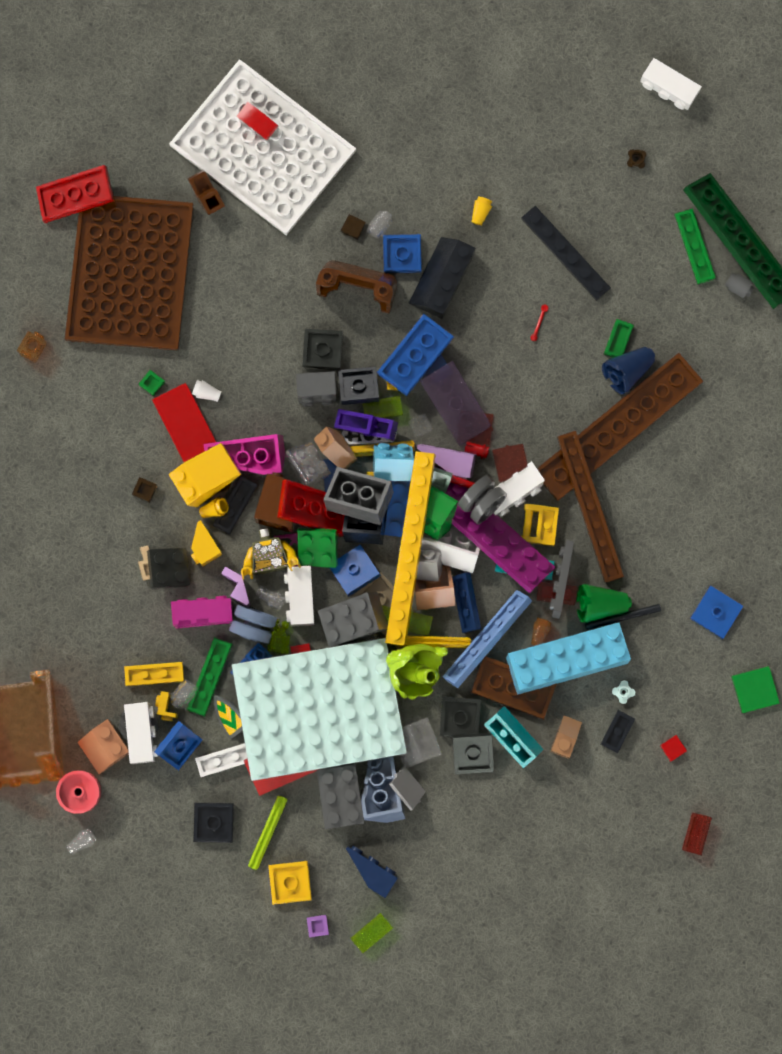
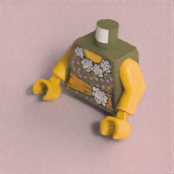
[241,528,301,580]

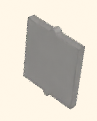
[389,766,426,811]

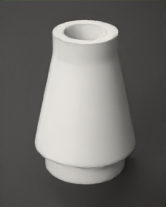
[192,380,221,402]

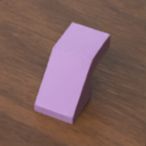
[221,567,250,607]

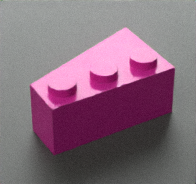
[171,596,233,629]

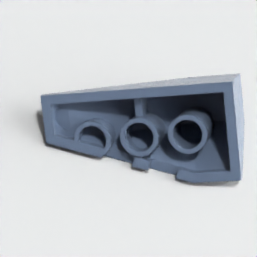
[361,756,406,823]

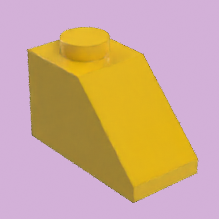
[191,520,222,567]

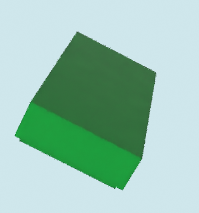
[604,319,634,358]

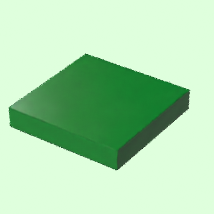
[731,666,780,714]

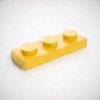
[124,662,184,686]

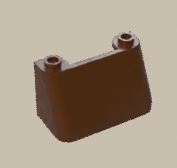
[316,260,397,314]

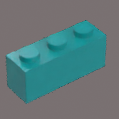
[484,706,544,768]

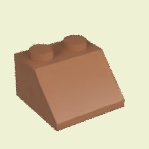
[414,565,455,610]
[78,719,129,774]

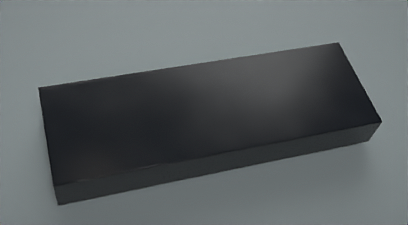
[213,476,258,535]

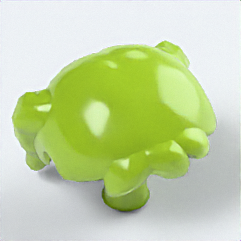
[386,644,448,700]

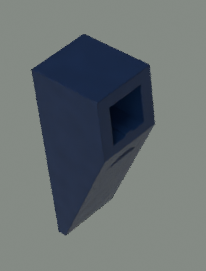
[346,845,397,898]

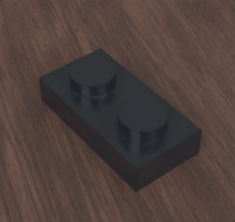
[600,710,635,753]

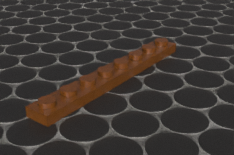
[557,431,624,583]

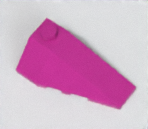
[204,434,285,475]

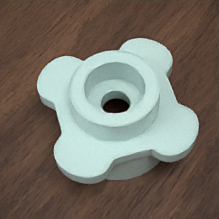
[612,680,635,704]

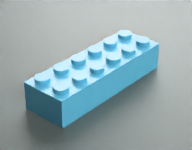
[506,623,631,695]

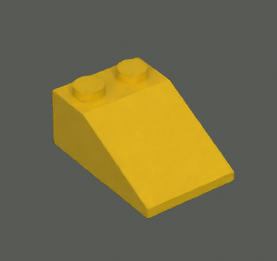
[169,443,241,508]

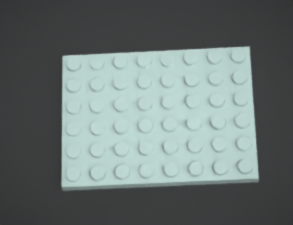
[232,638,406,781]

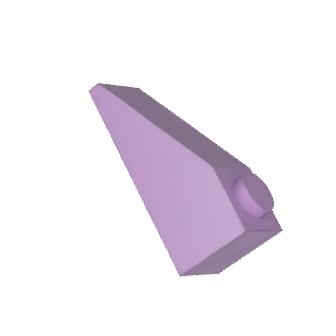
[417,444,476,480]

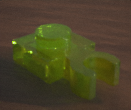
[268,619,290,655]

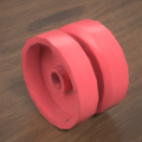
[56,771,101,814]

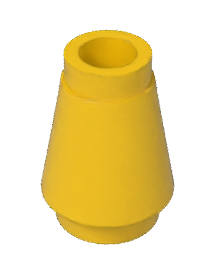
[471,196,493,226]
[199,498,229,518]

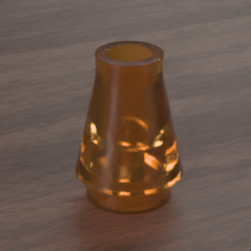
[531,617,552,645]

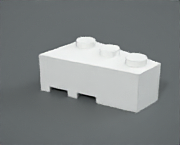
[493,461,545,518]

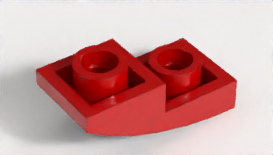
[237,102,278,140]

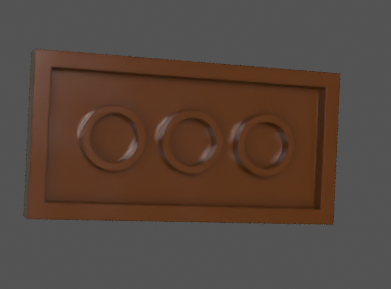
[471,656,557,720]

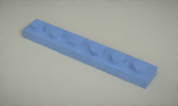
[442,590,532,688]

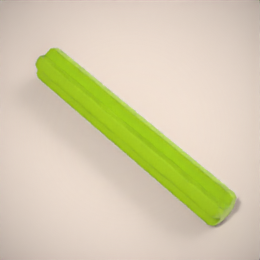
[248,796,287,870]

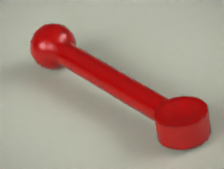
[530,304,548,341]

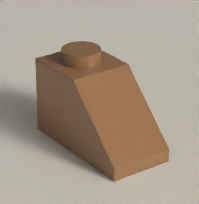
[314,426,357,469]
[550,716,582,759]

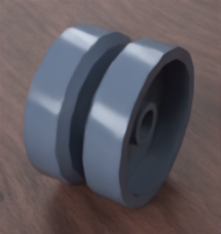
[229,605,277,644]

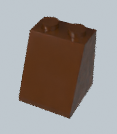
[254,472,294,534]

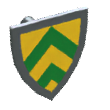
[214,695,243,739]

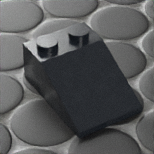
[342,513,386,545]

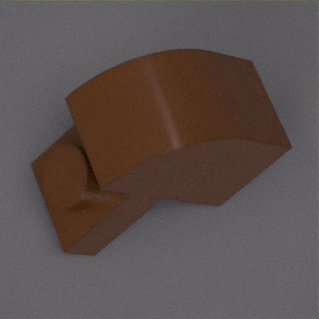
[187,170,225,215]

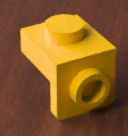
[155,691,178,721]

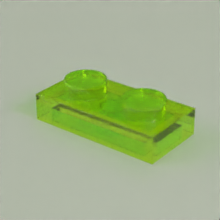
[362,396,403,418]
[350,913,393,953]

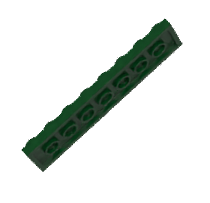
[683,173,782,309]

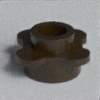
[627,149,646,169]

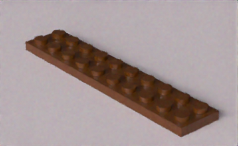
[537,353,703,501]

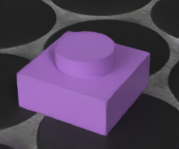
[307,915,329,937]

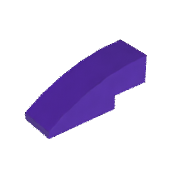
[334,409,398,441]

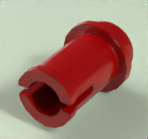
[464,441,489,459]

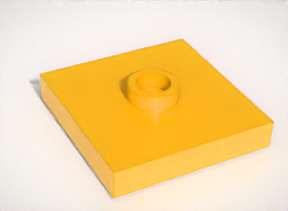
[268,861,312,905]

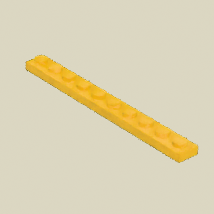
[385,451,436,646]

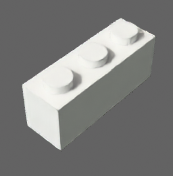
[640,58,702,110]
[284,566,314,627]
[124,702,158,764]

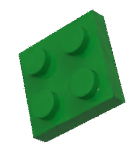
[297,527,338,568]

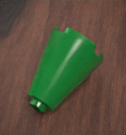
[576,584,632,623]

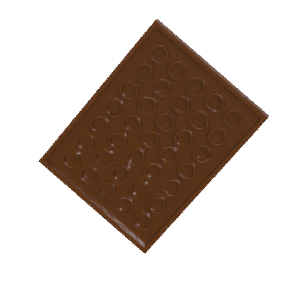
[65,196,194,351]

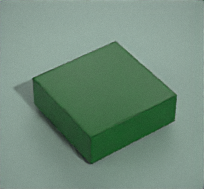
[138,370,165,396]

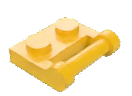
[521,504,559,546]

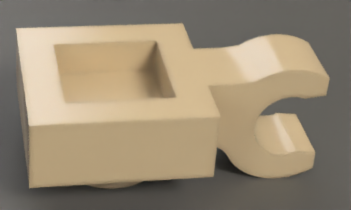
[138,546,150,581]

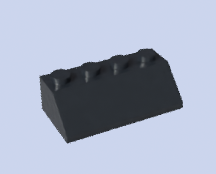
[409,237,476,319]

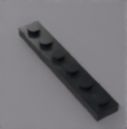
[521,205,611,301]

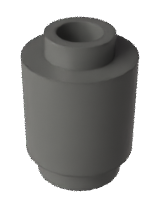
[725,272,754,298]

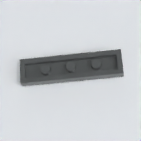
[549,540,574,619]

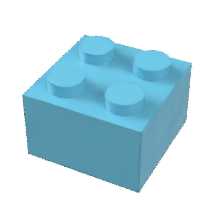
[373,443,414,481]

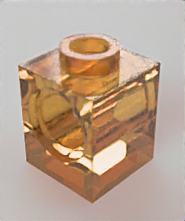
[17,331,47,363]

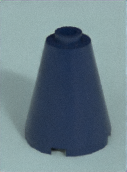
[602,347,655,394]

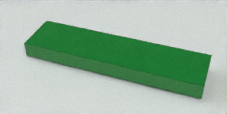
[674,208,716,285]
[187,637,233,717]

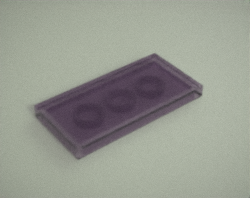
[420,361,492,446]

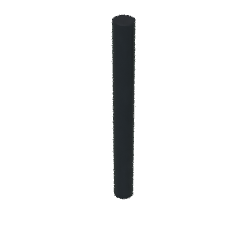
[585,604,661,630]

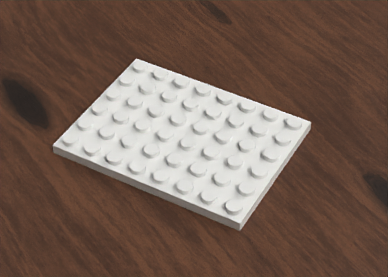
[169,59,356,236]

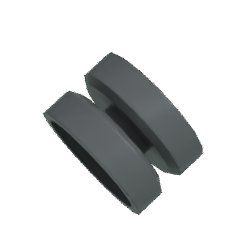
[458,475,507,524]

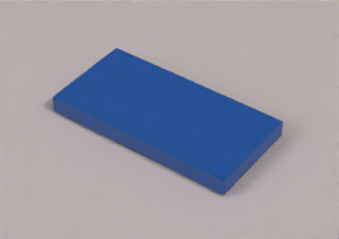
[377,314,454,396]

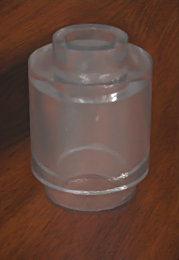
[367,210,393,239]
[170,679,198,709]

